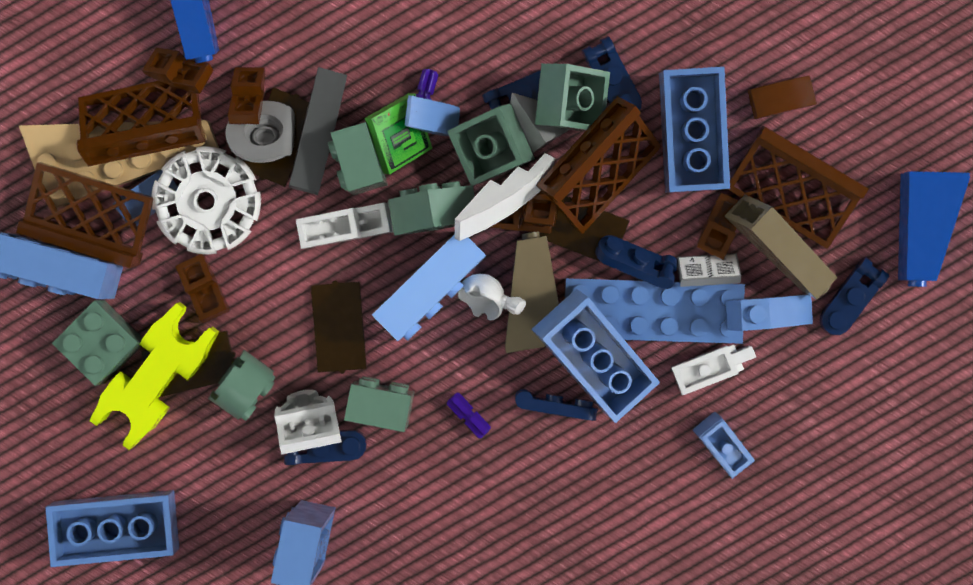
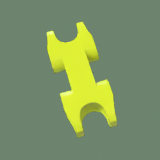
[90,302,219,450]

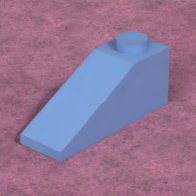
[726,294,813,331]

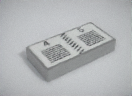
[677,253,741,287]

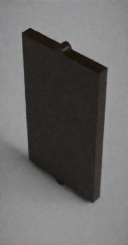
[243,87,309,187]
[531,196,630,261]
[311,280,367,374]
[141,331,236,397]

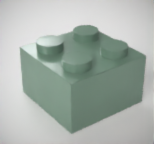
[535,63,610,131]
[447,104,535,186]
[328,122,388,195]
[388,181,475,236]
[52,300,143,386]
[344,376,415,432]

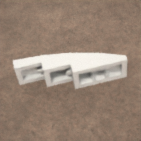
[455,153,555,241]
[296,202,393,249]

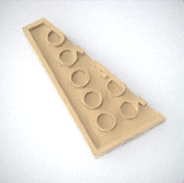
[19,120,219,210]

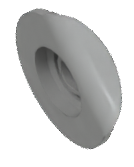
[225,101,295,163]

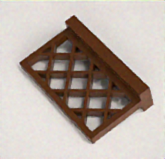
[77,81,206,167]
[536,96,662,234]
[728,126,869,249]
[16,162,153,268]

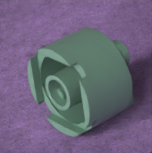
[208,350,275,421]

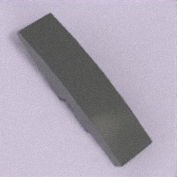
[288,67,347,195]

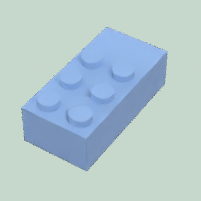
[372,234,486,341]

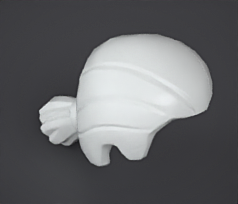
[458,274,526,321]

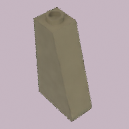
[725,195,837,299]
[505,231,559,353]

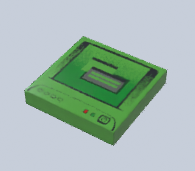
[365,93,432,175]

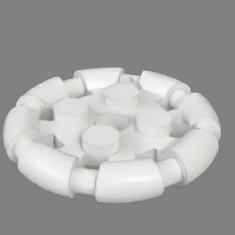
[151,146,261,255]

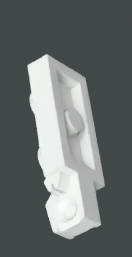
[671,344,756,395]

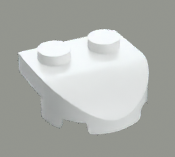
[274,390,342,454]

